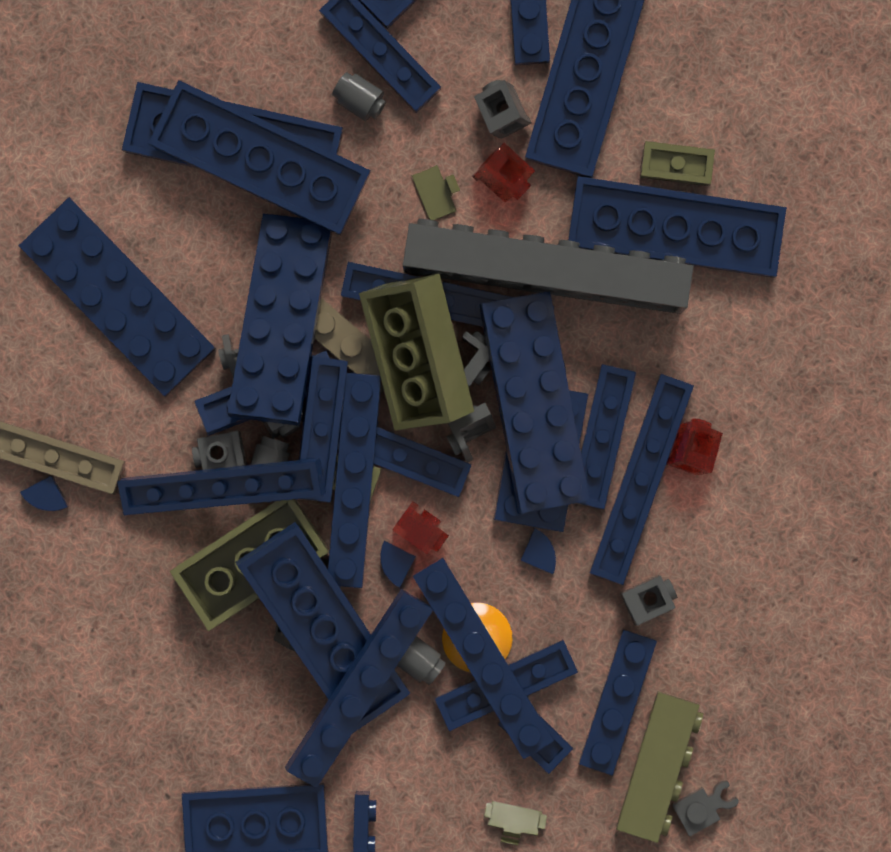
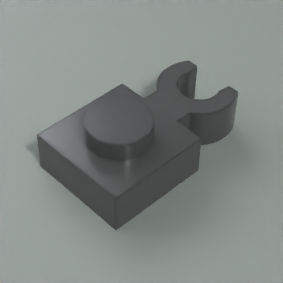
[672,781,739,836]

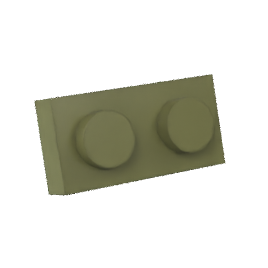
[640,141,715,186]

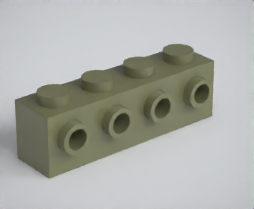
[616,691,704,843]

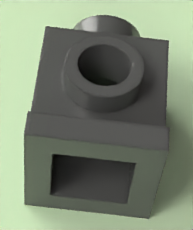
[474,80,532,139]
[192,431,247,470]
[620,575,678,626]

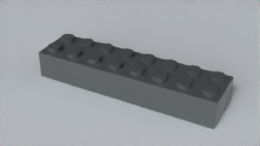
[403,219,694,314]

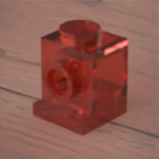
[472,143,535,203]
[666,418,723,475]
[392,501,449,554]

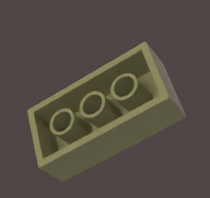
[359,274,474,430]
[169,499,330,631]

